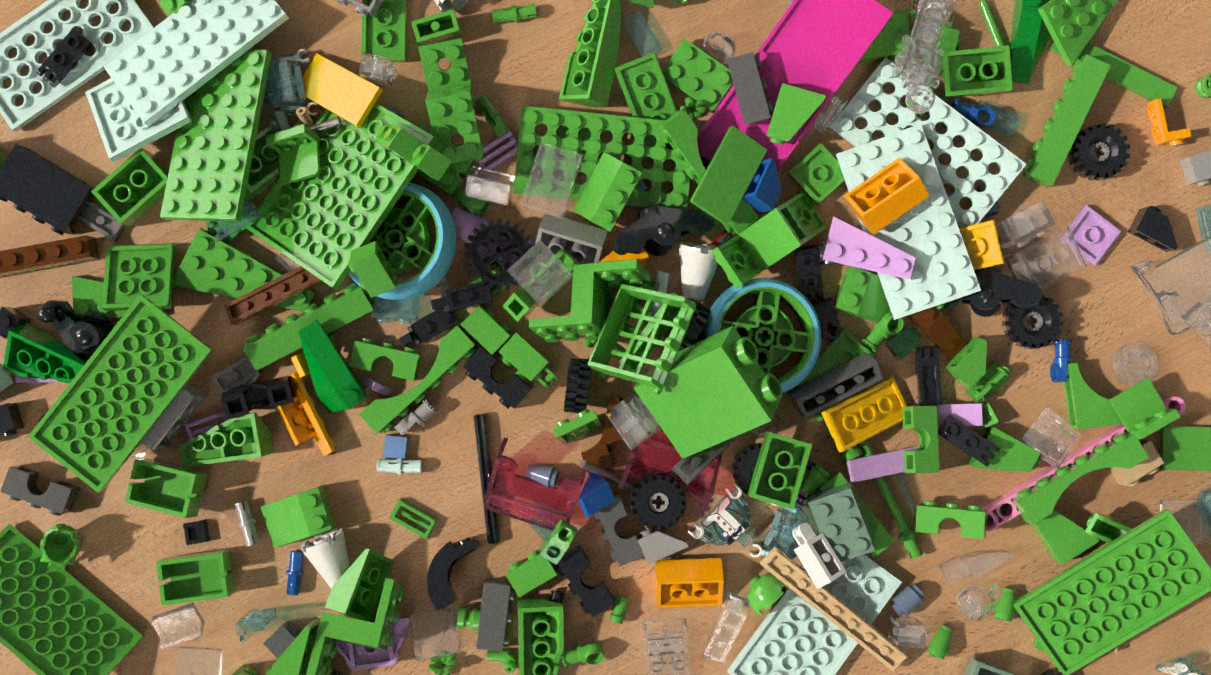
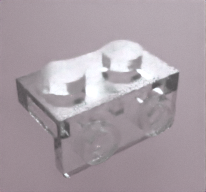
[151,602,205,649]

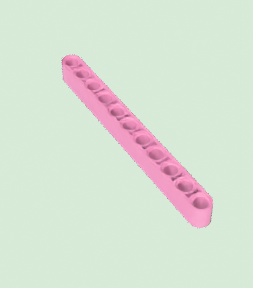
[982,396,1186,531]

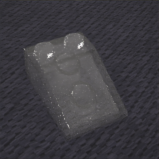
[1004,227,1087,290]

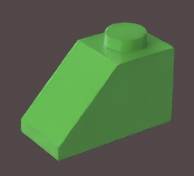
[945,337,987,389]

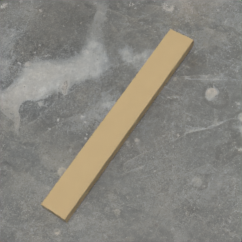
[760,546,908,672]

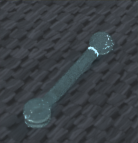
[896,473,917,516]

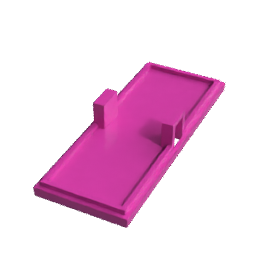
[697,0,894,173]

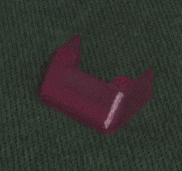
[618,423,722,518]
[483,437,587,531]

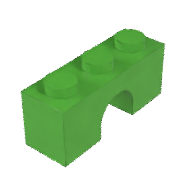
[349,338,422,381]
[902,406,941,473]
[915,501,988,539]

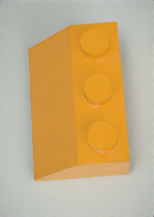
[844,157,929,235]
[655,558,724,608]

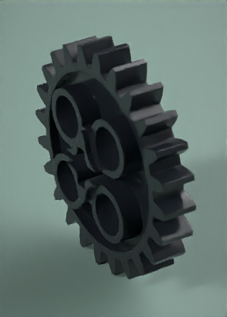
[463,219,535,291]

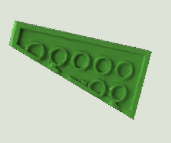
[1038,0,1117,66]
[173,228,317,312]

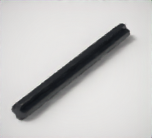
[473,414,500,544]

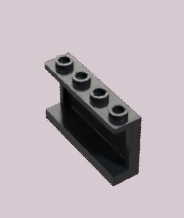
[0,143,96,235]

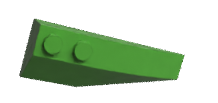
[559,0,621,107]
[517,598,564,675]

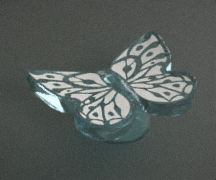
[1155,658,1205,675]

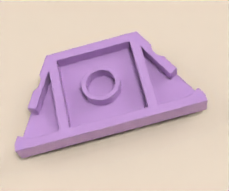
[335,616,411,671]

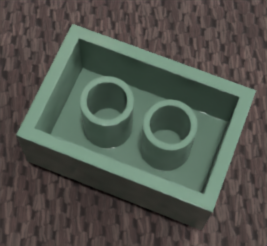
[808,482,876,562]

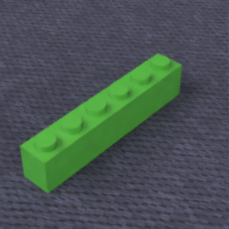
[1023,54,1111,187]
[242,283,374,371]

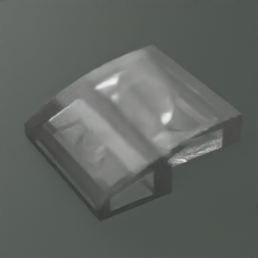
[1021,407,1082,469]

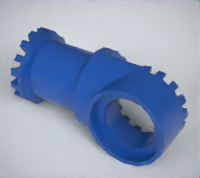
[951,98,996,128]
[1050,339,1074,383]

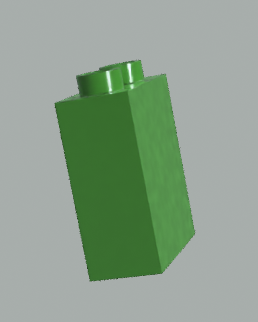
[634,326,783,459]

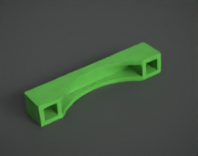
[658,110,759,234]
[359,326,477,434]
[1012,432,1149,525]

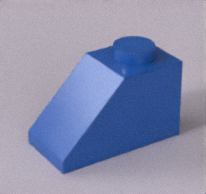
[742,158,782,212]

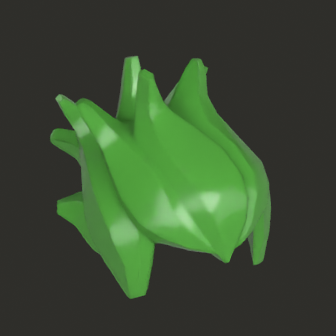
[40,523,82,573]

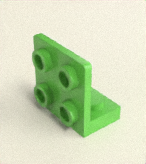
[1109,378,1180,439]

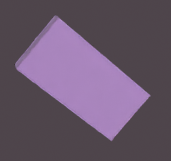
[937,403,983,426]

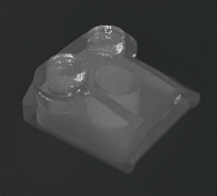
[410,608,461,661]

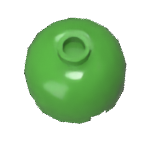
[747,573,789,617]

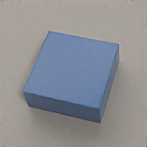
[383,435,408,459]

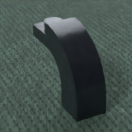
[427,537,481,611]

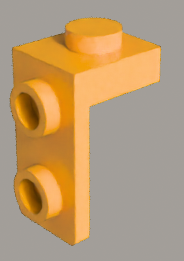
[1147,98,1191,146]

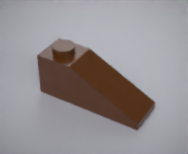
[907,307,967,360]

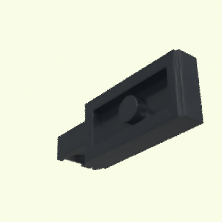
[430,282,494,313]
[400,308,460,346]

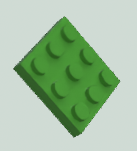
[102,244,175,311]

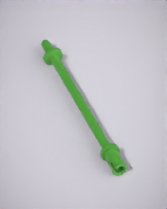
[840,398,923,559]

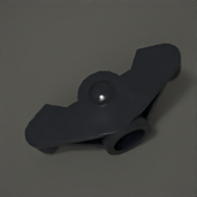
[613,204,715,256]
[943,267,1043,317]
[38,300,113,363]

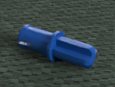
[286,550,304,595]

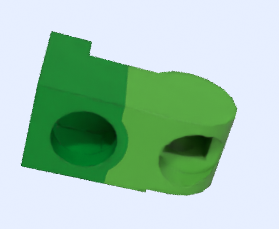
[540,520,577,565]

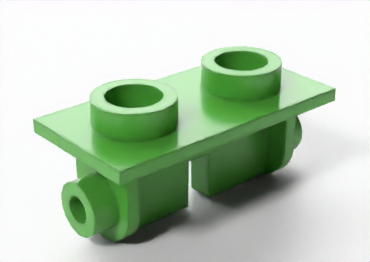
[965,361,1011,405]

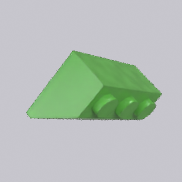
[573,152,642,232]

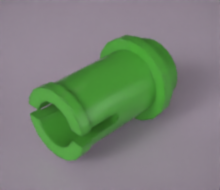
[609,594,630,624]

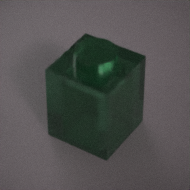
[884,326,922,360]

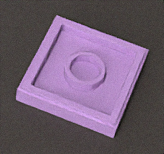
[1059,205,1122,266]

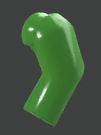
[487,650,517,673]

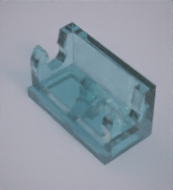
[209,198,262,242]

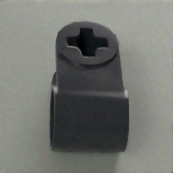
[811,297,841,341]

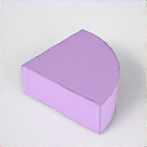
[362,376,392,397]

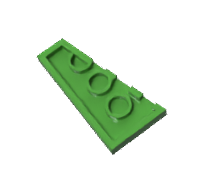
[72,276,163,318]

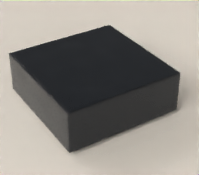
[183,519,210,545]

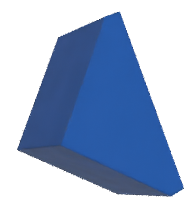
[578,473,615,517]

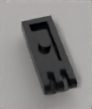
[36,28,93,88]
[793,245,824,303]
[914,346,943,406]
[938,414,1001,467]

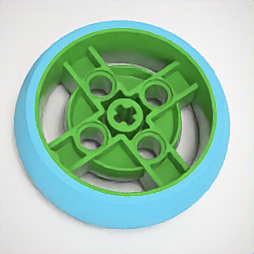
[349,183,457,300]
[703,278,821,393]

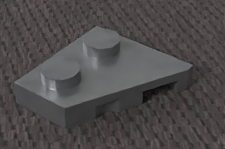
[210,356,261,395]

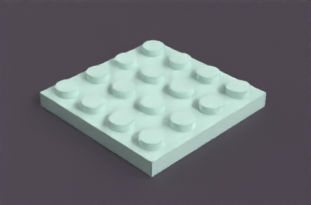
[85,78,191,162]

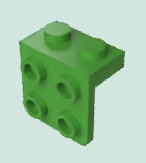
[266,124,321,185]

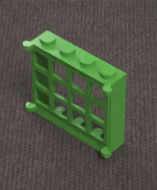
[587,284,696,394]

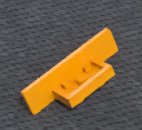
[277,372,335,456]

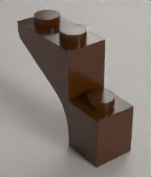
[581,394,633,474]

